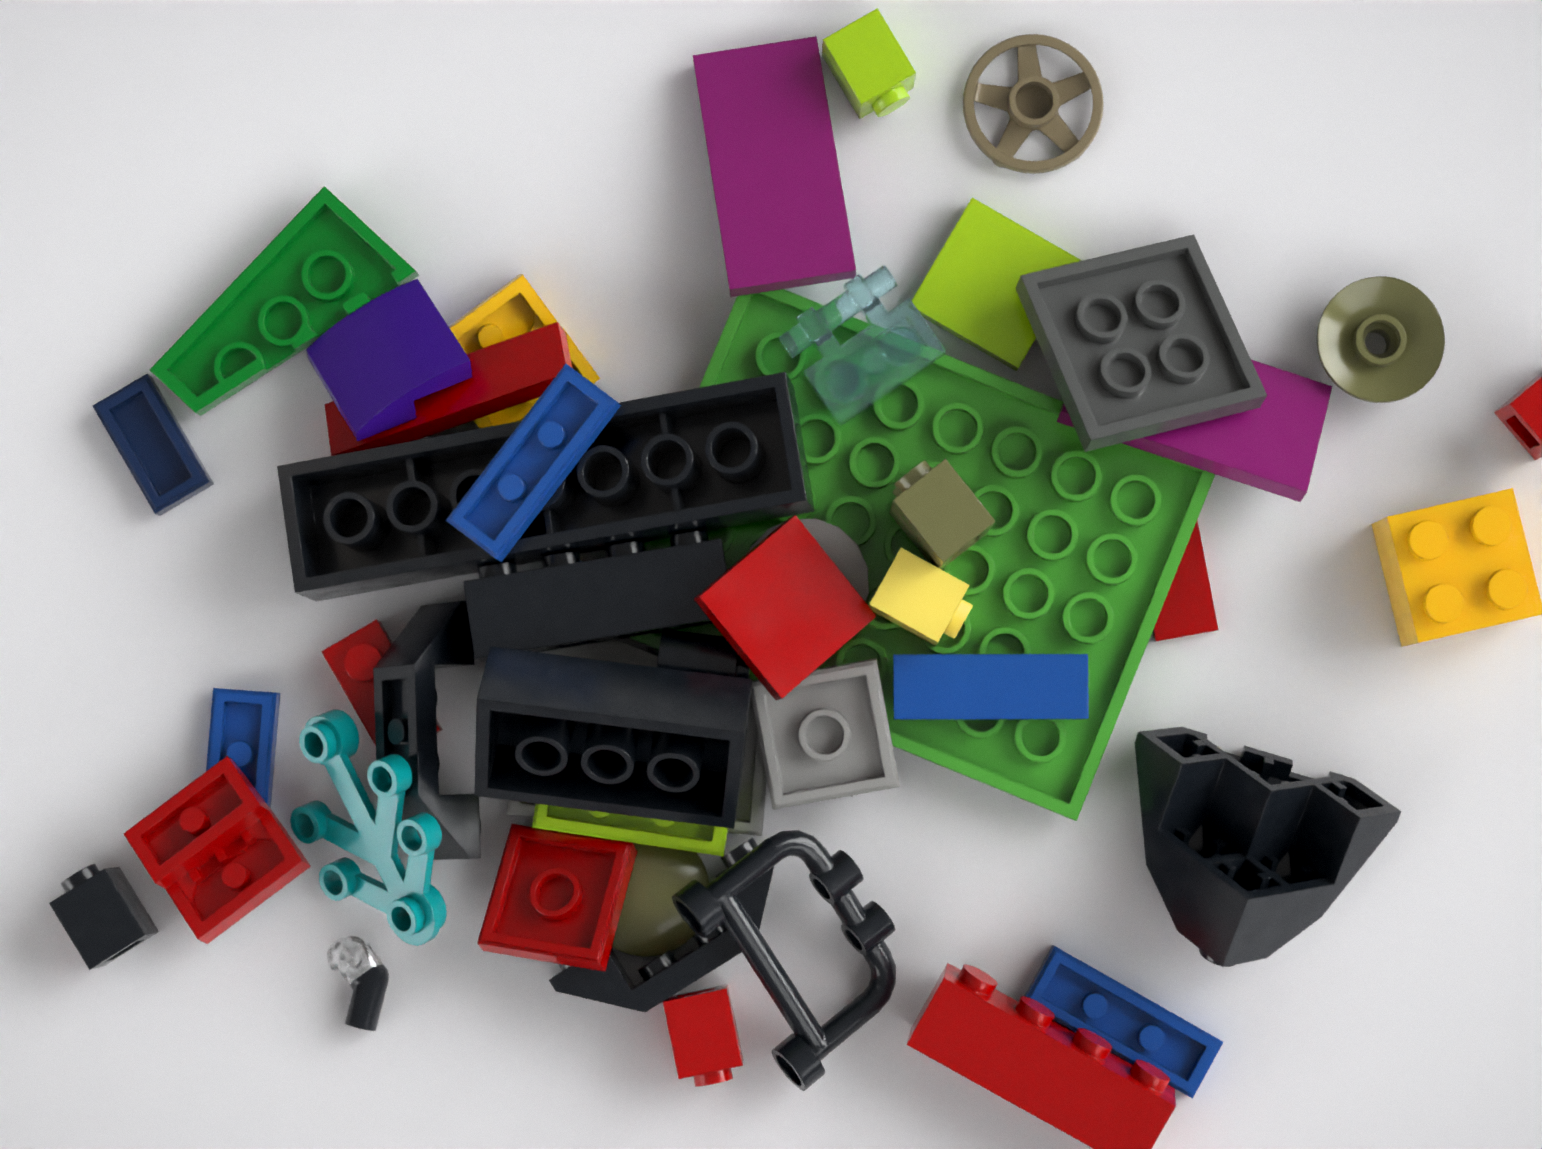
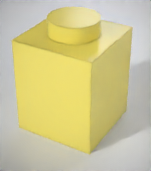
[869,548,973,646]

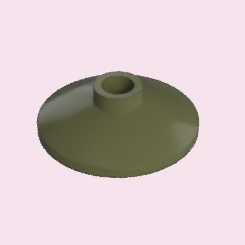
[1316,276,1445,403]

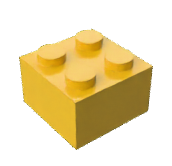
[1371,488,1542,647]

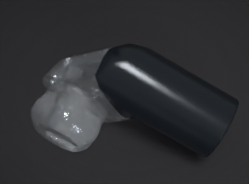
[327,936,389,1031]

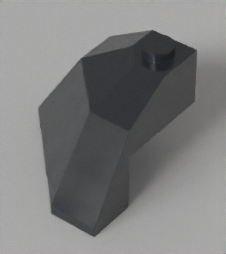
[1135,727,1402,967]

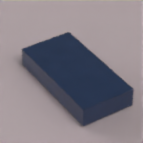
[92,374,214,516]

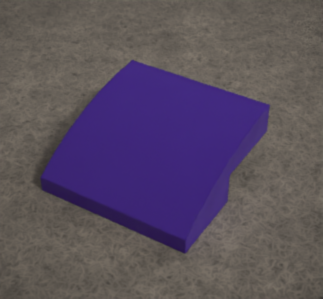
[306,279,473,441]

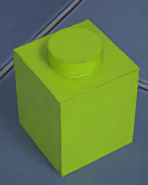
[822,8,916,119]

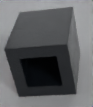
[49,864,159,970]

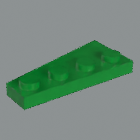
[150,186,419,416]

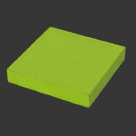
[908,198,1081,371]

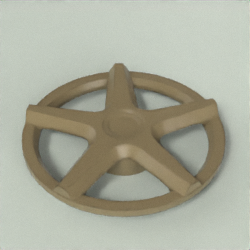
[963,34,1104,174]

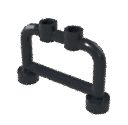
[672,830,896,1091]

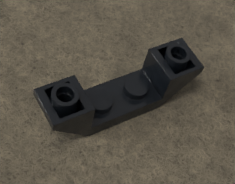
[373,601,481,860]
[549,837,774,1012]

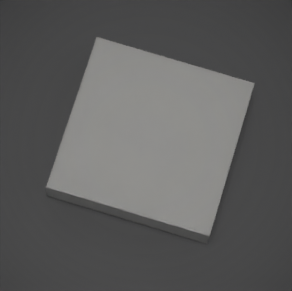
[751,658,900,810]

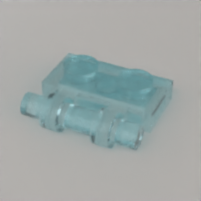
[778,265,946,426]

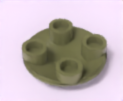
[612,843,710,957]

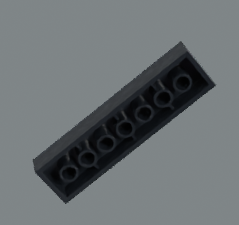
[277,372,815,602]

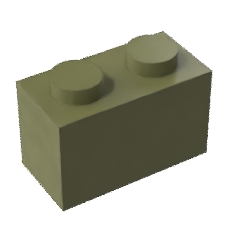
[889,459,995,570]

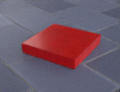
[694,515,876,700]
[477,824,637,972]

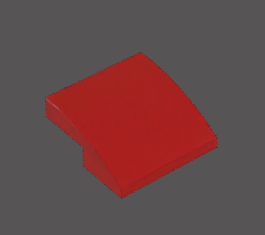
[123,756,311,944]

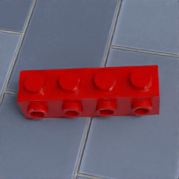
[906,963,1176,1149]

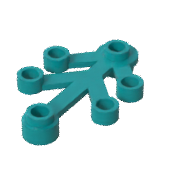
[290,709,447,946]

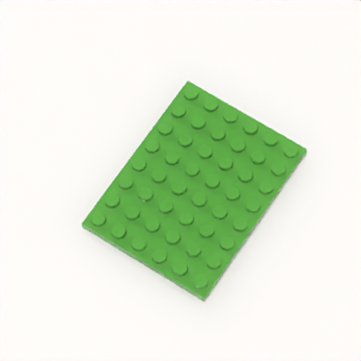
[629,289,1215,821]

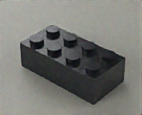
[474,646,752,829]

